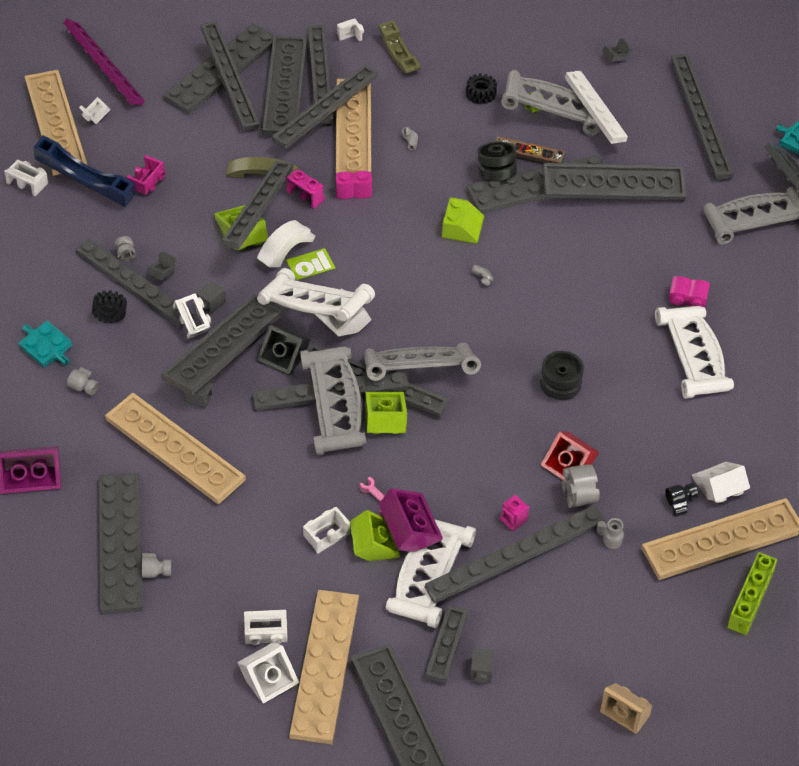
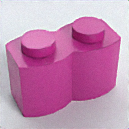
[336,171,372,199]
[669,276,710,307]

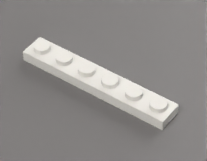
[565,71,628,144]

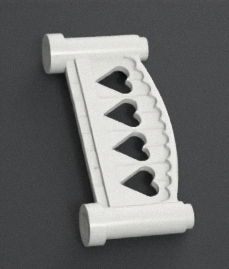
[257,268,375,321]
[655,306,734,399]
[386,520,476,628]

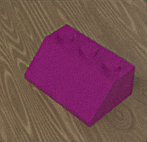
[0,446,61,494]
[378,488,443,552]

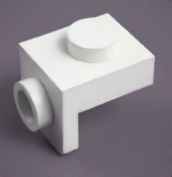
[337,18,364,41]
[79,97,111,124]

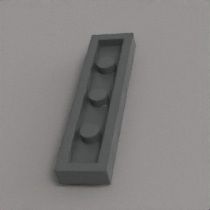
[425,605,468,684]

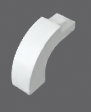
[257,220,315,267]

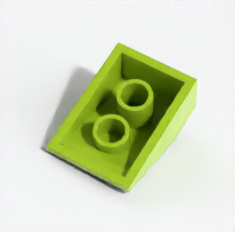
[213,205,268,250]

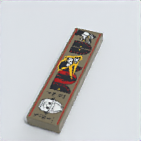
[496,136,565,164]

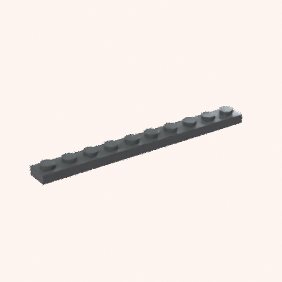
[671,54,733,180]
[424,505,606,603]

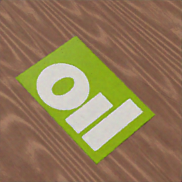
[286,248,335,280]

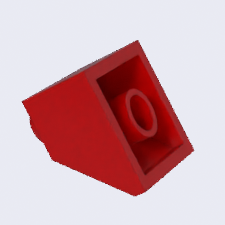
[541,431,599,480]

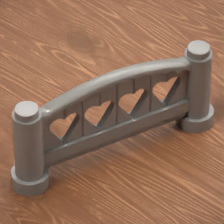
[501,70,600,136]
[703,186,799,245]
[362,343,481,381]
[300,346,366,456]

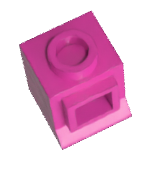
[499,495,529,531]

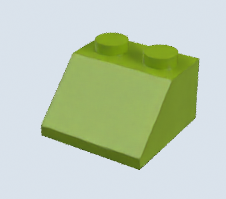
[442,197,484,244]
[365,392,407,434]
[350,510,400,561]

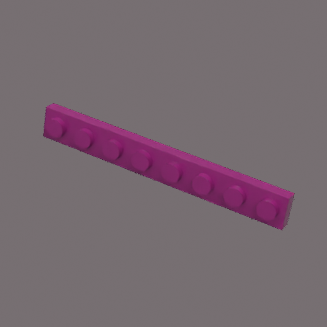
[63,18,145,106]

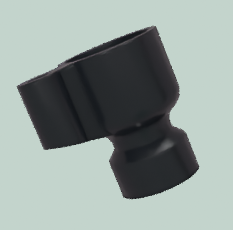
[665,483,698,516]

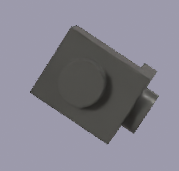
[602,38,632,62]
[147,251,177,280]

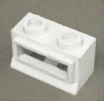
[4,159,48,196]
[173,294,212,339]
[303,507,350,554]
[244,610,287,645]

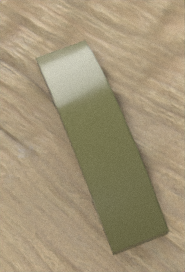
[378,20,421,73]
[226,157,298,178]

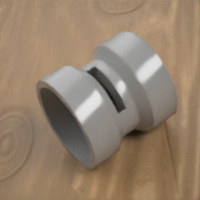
[115,236,136,262]

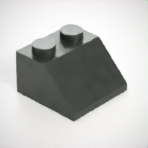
[257,324,311,375]

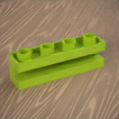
[727,552,778,636]

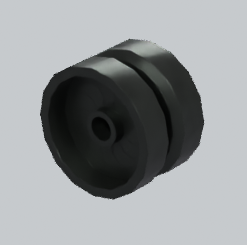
[477,141,517,181]
[540,351,584,400]

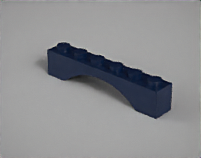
[33,135,135,207]

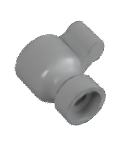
[67,367,99,396]
[596,518,624,549]
[142,553,171,578]

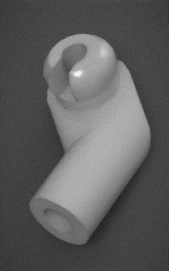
[401,127,418,151]
[472,265,493,286]

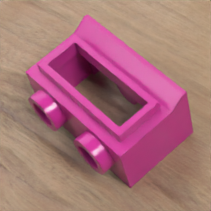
[127,155,166,195]
[286,169,325,209]

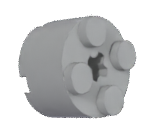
[561,464,600,508]

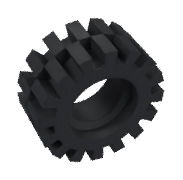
[466,73,497,104]
[92,290,127,323]

